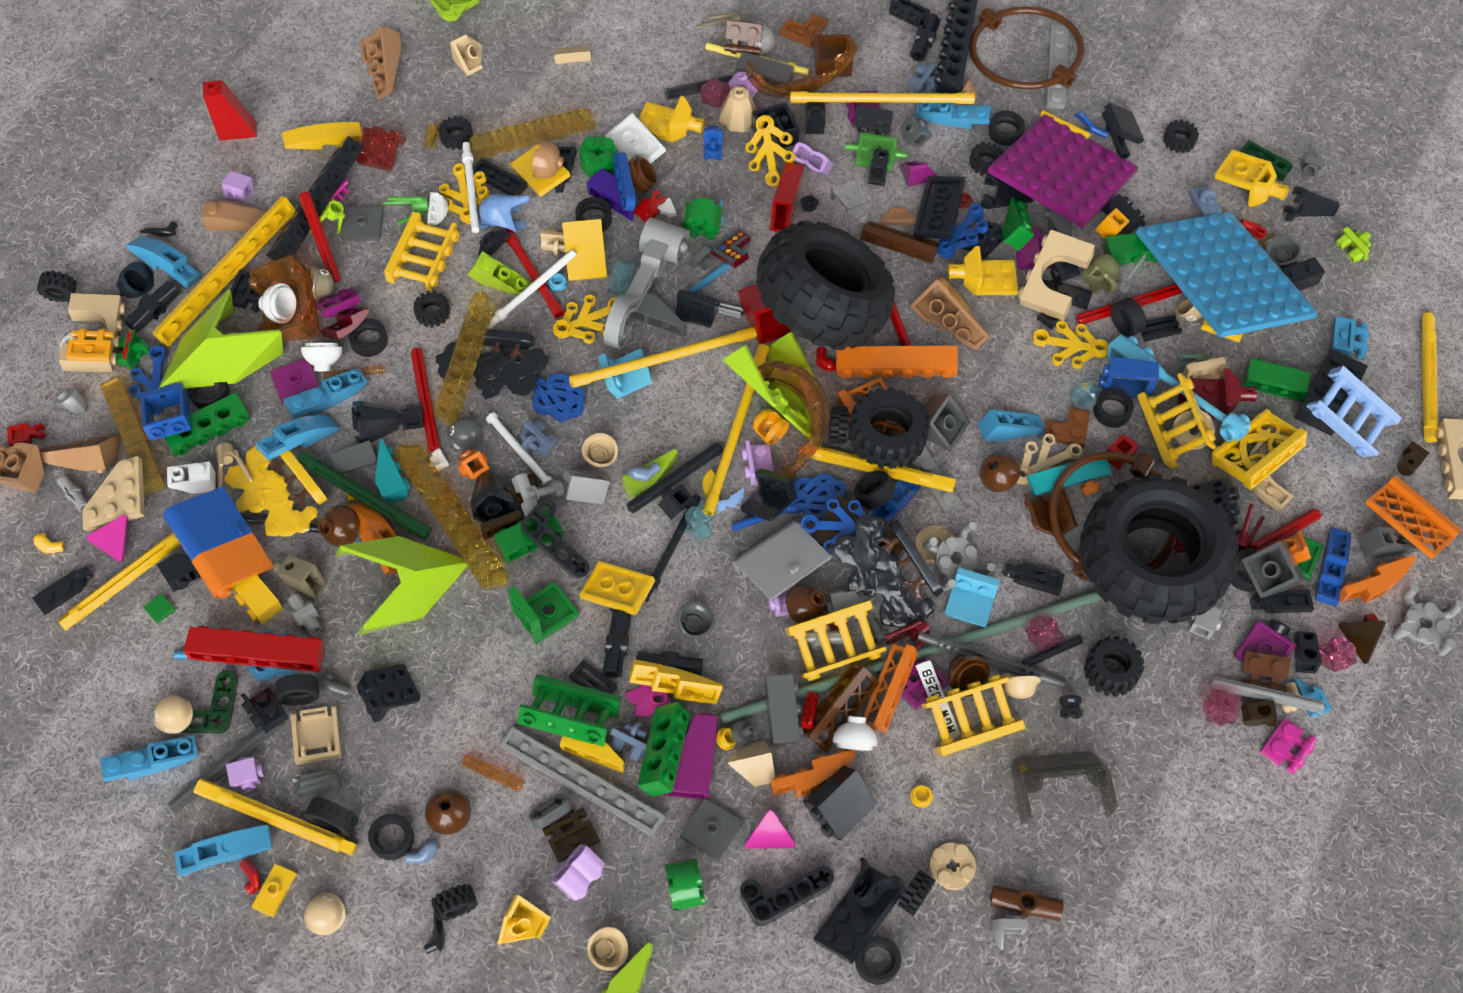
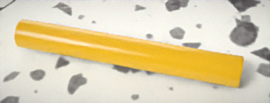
[1040,110,1091,139]

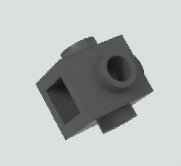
[899,115,932,147]

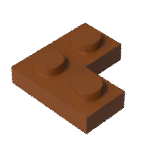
[780,14,828,48]
[1044,407,1090,448]

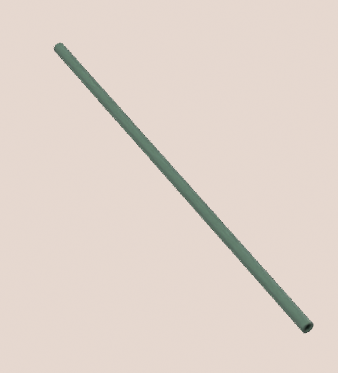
[719,591,1102,724]

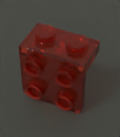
[357,126,406,171]

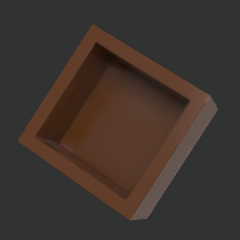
[813,34,853,77]

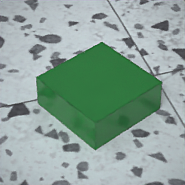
[143,594,176,624]

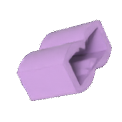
[791,143,834,176]
[551,844,605,901]

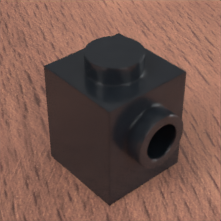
[658,484,694,520]

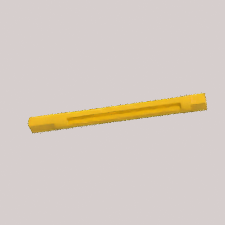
[1421,312,1438,443]
[803,444,956,493]
[57,532,181,631]
[194,778,358,856]

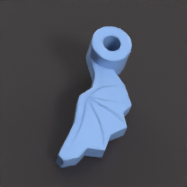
[716,488,744,511]

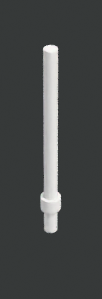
[462,142,479,233]
[484,250,576,329]

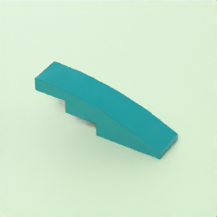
[1027,460,1112,495]

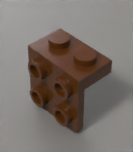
[1024,489,1078,536]

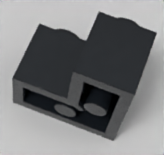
[751,102,800,148]

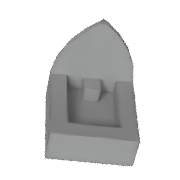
[53,388,87,414]
[992,915,1028,950]

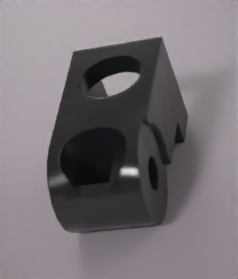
[868,148,889,187]
[1294,631,1322,674]

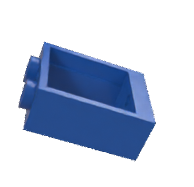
[1098,357,1159,398]
[141,382,191,441]

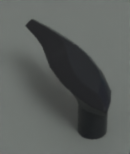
[140,221,178,237]
[424,912,445,954]

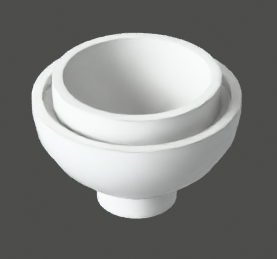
[259,283,296,323]
[301,343,342,371]
[833,716,878,750]

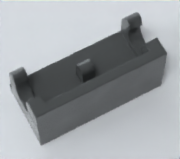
[330,440,377,473]

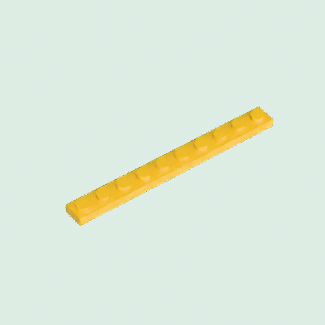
[152,196,295,347]

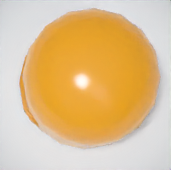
[753,409,789,445]

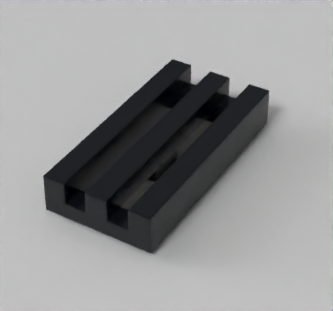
[1140,315,1182,342]
[569,660,617,693]

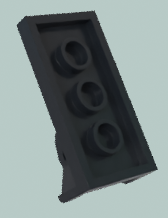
[813,857,906,964]

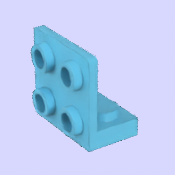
[598,349,653,399]
[944,567,1000,627]

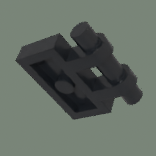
[230,269,273,312]

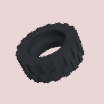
[304,797,359,838]

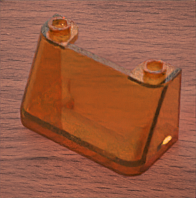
[249,255,320,342]

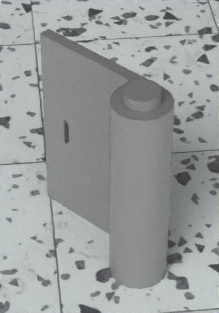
[732,520,831,600]

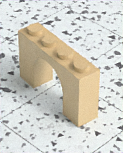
[1018,230,1095,321]
[59,293,126,372]
[1436,419,1463,499]

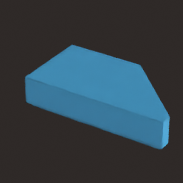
[1292,678,1332,718]

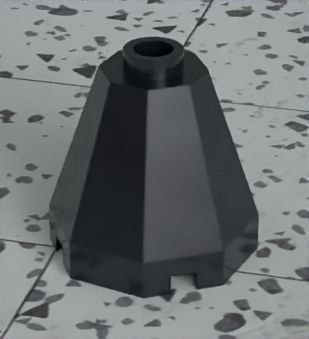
[351,401,402,444]
[470,471,515,523]

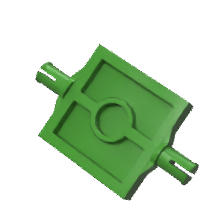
[845,132,908,171]

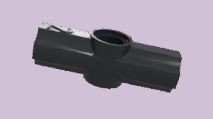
[910,13,941,62]
[124,281,180,333]
[603,611,631,679]
[636,651,703,676]

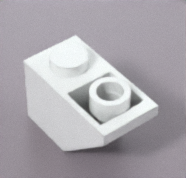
[167,461,216,494]

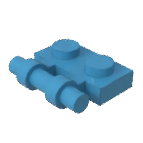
[1331,316,1369,359]

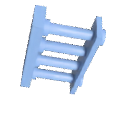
[1306,366,1402,457]

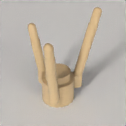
[216,443,253,488]

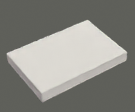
[604,113,666,164]

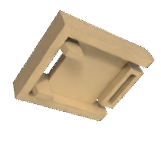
[291,705,342,765]

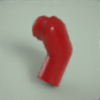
[1240,219,1267,239]
[816,347,836,372]
[239,859,261,895]

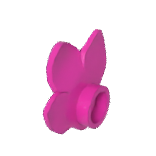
[626,684,670,717]

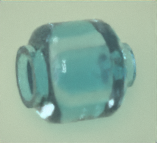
[1071,381,1100,410]

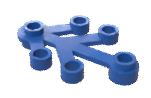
[937,204,988,259]
[128,345,167,416]
[801,499,885,554]

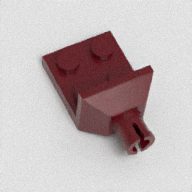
[1177,368,1257,419]

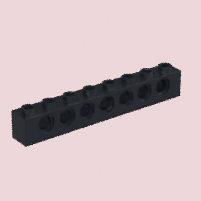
[934,0,978,94]
[266,136,363,267]

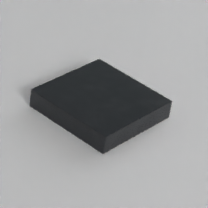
[1104,103,1144,144]

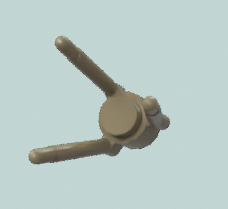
[696,11,742,42]

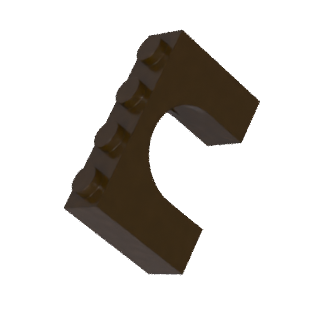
[811,495,909,560]

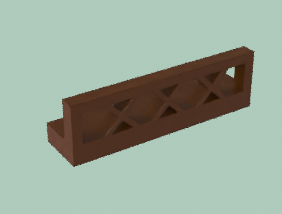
[861,221,939,264]
[803,663,879,752]

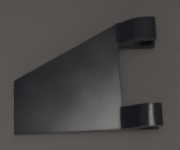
[980,173,1034,209]
[1283,186,1340,221]

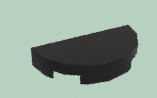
[478,229,511,256]

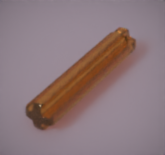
[462,754,525,792]

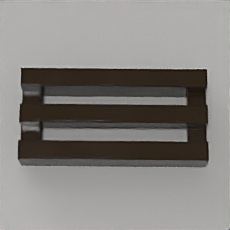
[479,510,523,540]

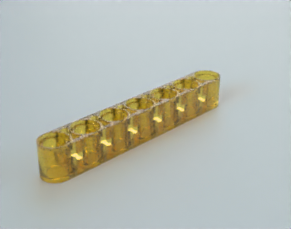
[468,108,596,160]
[434,292,495,426]
[100,376,166,496]

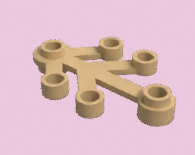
[1017,434,1083,485]

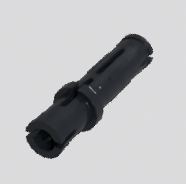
[1102,110,1130,159]

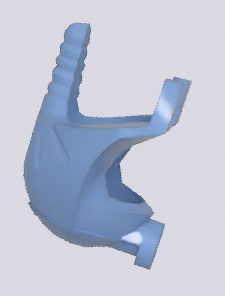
[478,193,530,232]

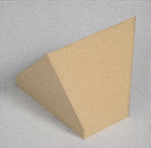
[450,34,483,76]
[727,740,775,787]

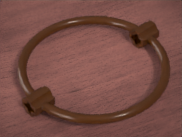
[969,7,1085,89]
[1049,452,1177,580]

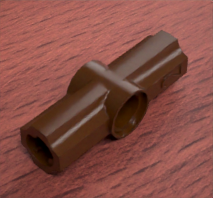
[990,885,1064,922]

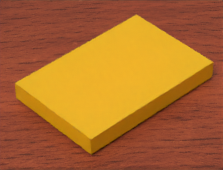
[509,144,571,197]
[562,219,607,281]
[579,561,655,616]

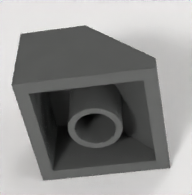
[924,394,970,452]
[1242,541,1306,598]

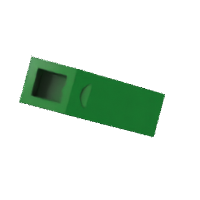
[1002,197,1034,251]

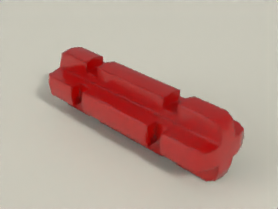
[801,691,819,730]

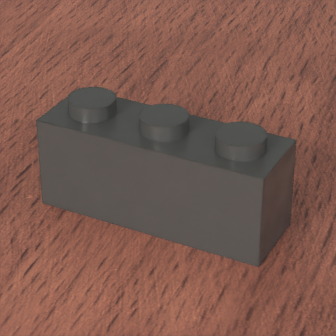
[735,52,794,93]
[764,674,803,746]

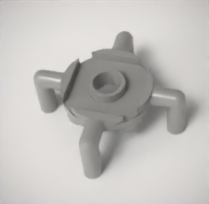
[923,522,995,591]
[1393,584,1463,656]

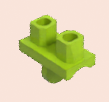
[1336,226,1371,263]

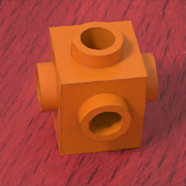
[456,448,489,480]

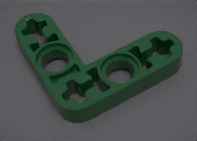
[182,670,238,734]

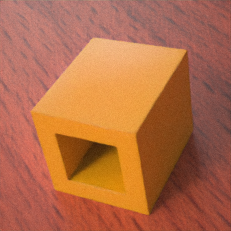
[1095,208,1130,239]

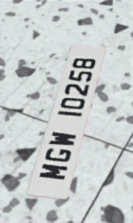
[916,660,960,740]

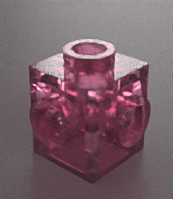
[700,79,730,108]
[1025,616,1064,651]
[1319,637,1357,673]
[1203,691,1239,725]

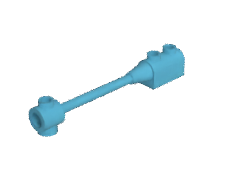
[1107,335,1251,442]

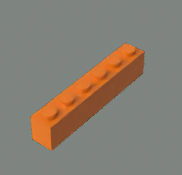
[836,346,958,379]

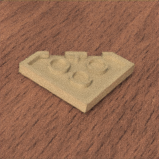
[82,456,145,531]

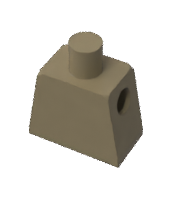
[274,555,327,601]

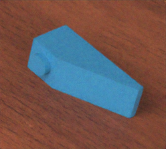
[978,409,1045,442]

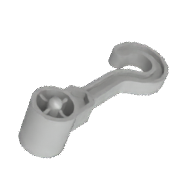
[604,217,690,350]

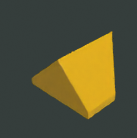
[497,895,551,944]

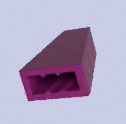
[664,713,718,800]

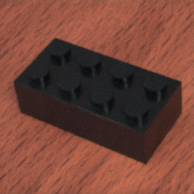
[1294,348,1368,436]

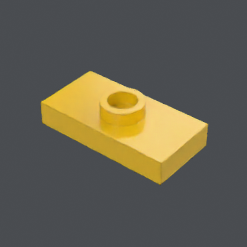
[252,864,297,917]

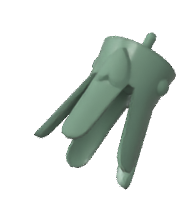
[1176,352,1207,373]

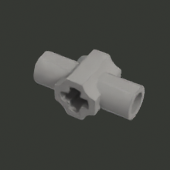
[288,593,322,636]
[805,626,842,650]

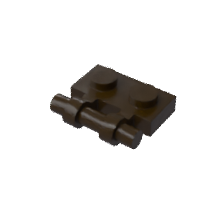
[542,808,600,863]

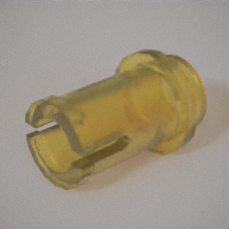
[423,124,439,149]

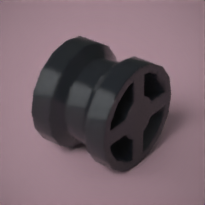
[1059,695,1083,719]

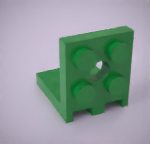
[507,581,579,644]

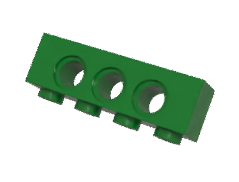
[164,392,250,457]
[637,702,690,797]

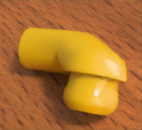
[33,533,65,553]

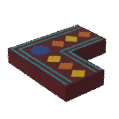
[709,229,751,268]

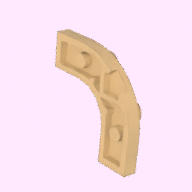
[1245,441,1294,513]

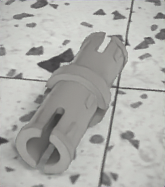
[57,475,88,513]

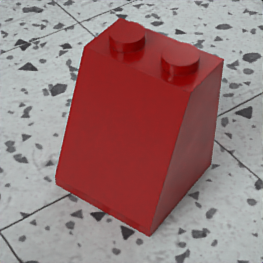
[738,284,794,344]

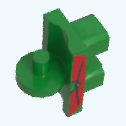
[116,329,150,370]

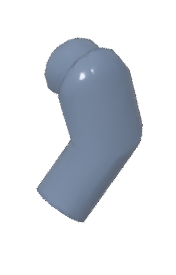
[405,839,438,864]

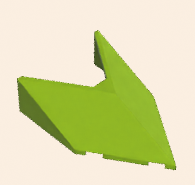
[159,289,283,388]
[723,332,822,447]
[335,536,472,636]

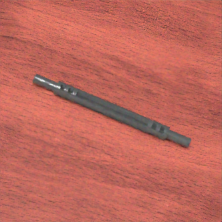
[917,631,1066,688]

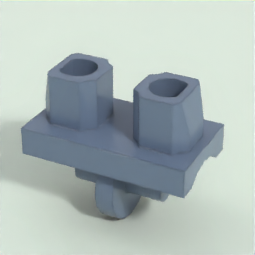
[908,62,937,93]
[1189,184,1222,217]
[520,420,557,459]
[610,721,647,762]

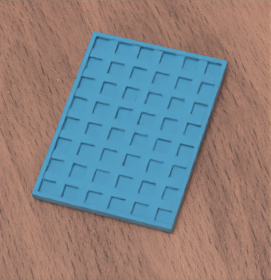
[1136,212,1318,338]

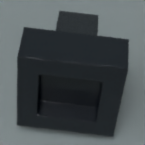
[400,404,424,430]

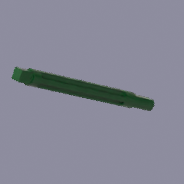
[297,451,432,540]

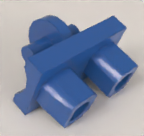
[704,126,723,160]

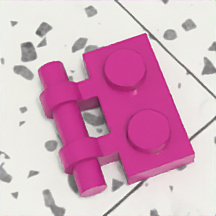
[1260,718,1317,774]

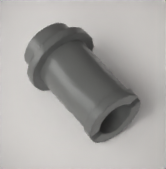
[867,616,889,645]

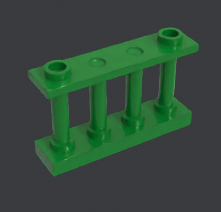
[518,674,622,747]

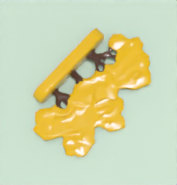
[224,445,327,537]

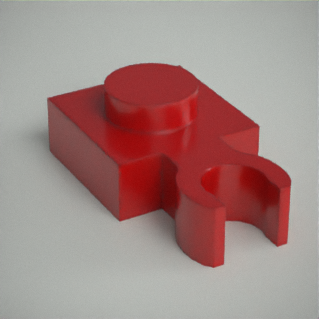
[634,190,666,223]
[7,423,46,447]

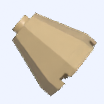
[720,86,757,132]

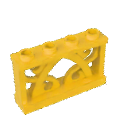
[1212,409,1307,491]

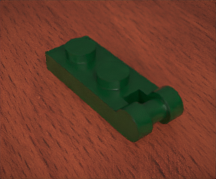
[1240,140,1293,181]

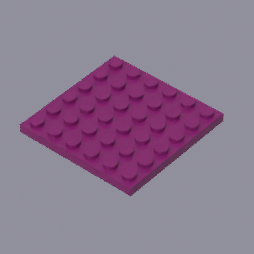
[988,114,1139,228]

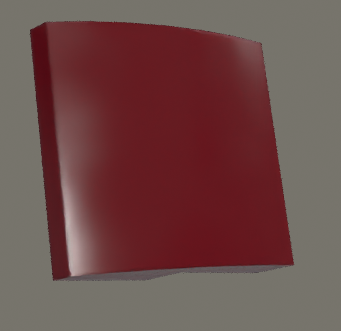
[321,307,369,339]

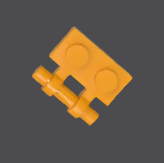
[66,328,115,362]

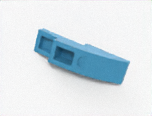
[915,103,992,129]
[126,236,201,288]
[284,367,368,418]
[256,415,340,461]
[100,735,198,782]
[174,825,273,876]

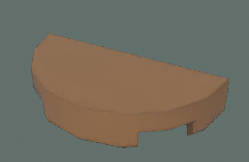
[880,207,917,225]

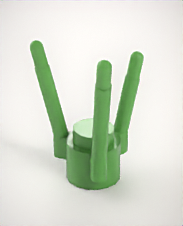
[382,196,428,225]

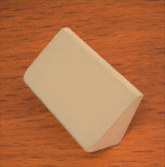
[553,45,591,64]

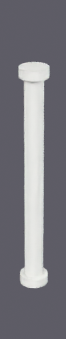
[486,412,554,487]

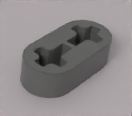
[529,794,572,829]

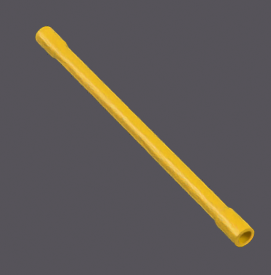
[790,91,975,104]
[569,327,756,388]
[702,344,769,516]

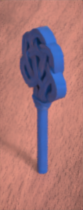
[485,352,585,422]
[731,473,846,531]

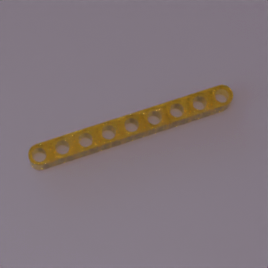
[395,444,508,589]

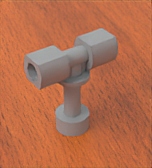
[511,473,564,517]

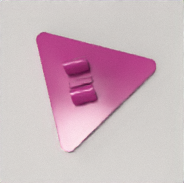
[326,179,349,206]
[86,515,128,562]
[745,809,795,849]

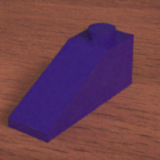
[587,168,634,221]

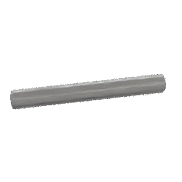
[1211,676,1325,713]

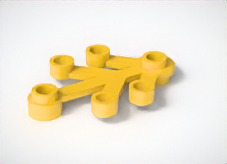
[746,115,796,187]
[438,163,490,225]
[553,295,617,344]
[1032,321,1108,369]

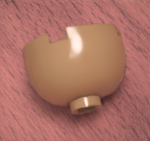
[532,140,564,179]

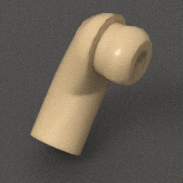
[1282,682,1300,713]

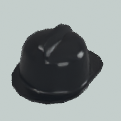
[116,262,154,299]

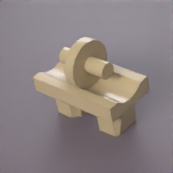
[541,228,565,255]

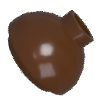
[628,155,657,192]
[979,452,1021,492]
[318,505,358,547]
[786,584,826,624]
[948,654,990,697]
[425,789,471,835]

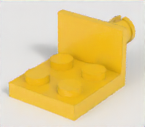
[639,96,705,142]
[1215,149,1289,207]
[947,246,1018,295]

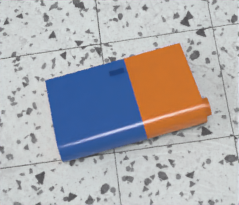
[163,486,274,599]

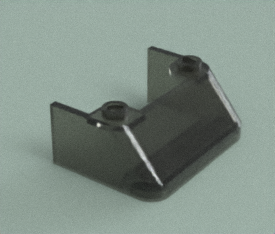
[1011,751,1118,825]

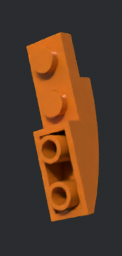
[348,503,397,575]
[1339,555,1416,603]
[770,749,856,798]

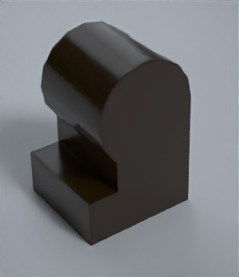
[1397,441,1430,476]
[1241,700,1277,727]

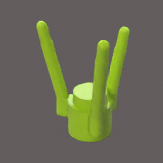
[310,199,345,233]

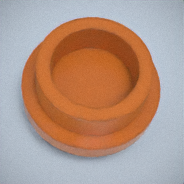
[1080,480,1100,496]

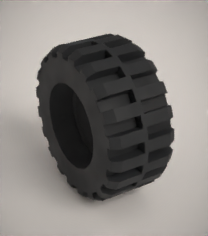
[848,388,930,469]

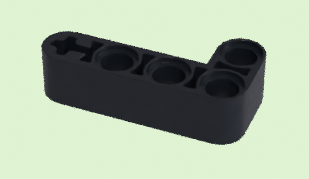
[520,499,590,579]
[740,866,834,926]

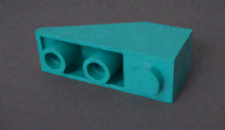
[375,439,410,504]

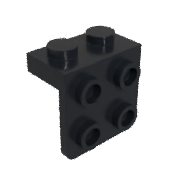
[740,468,797,521]
[1191,477,1240,525]
[357,664,420,722]

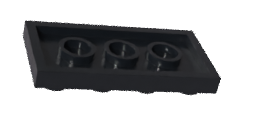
[913,176,966,239]

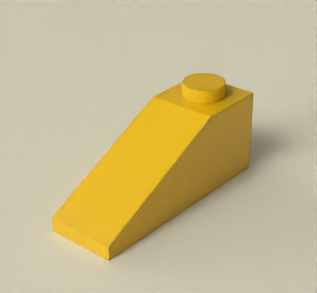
[560,736,625,773]

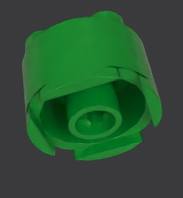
[579,137,617,178]
[682,198,723,240]
[665,858,706,911]

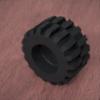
[1084,636,1144,697]

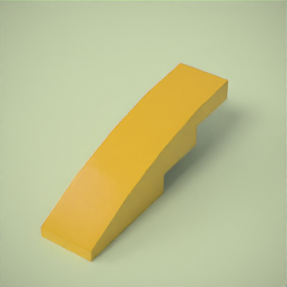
[282,122,363,150]
[628,660,723,704]

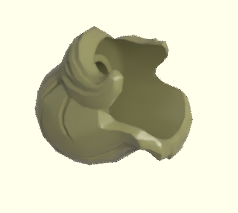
[1082,254,1120,294]

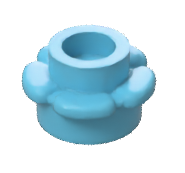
[548,273,567,292]

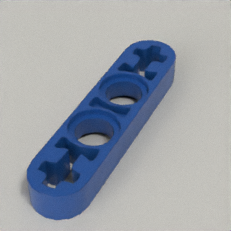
[613,152,636,211]

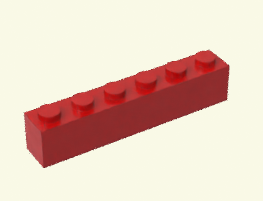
[183,625,325,673]

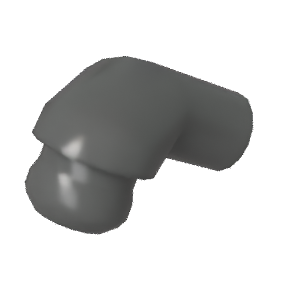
[320,673,350,697]

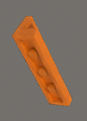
[863,644,918,734]

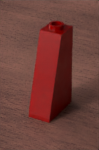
[203,80,257,141]
[769,162,804,232]

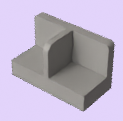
[563,469,610,504]

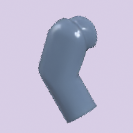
[628,462,661,482]

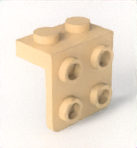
[1182,357,1227,379]

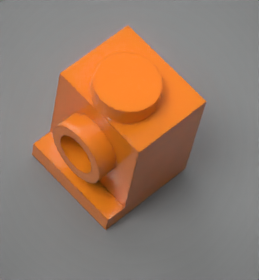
[1277,531,1311,563]

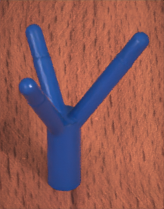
[1074,111,1109,139]

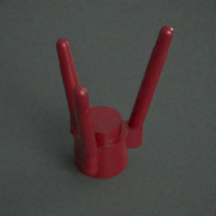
[1229,504,1265,551]
[884,619,930,651]

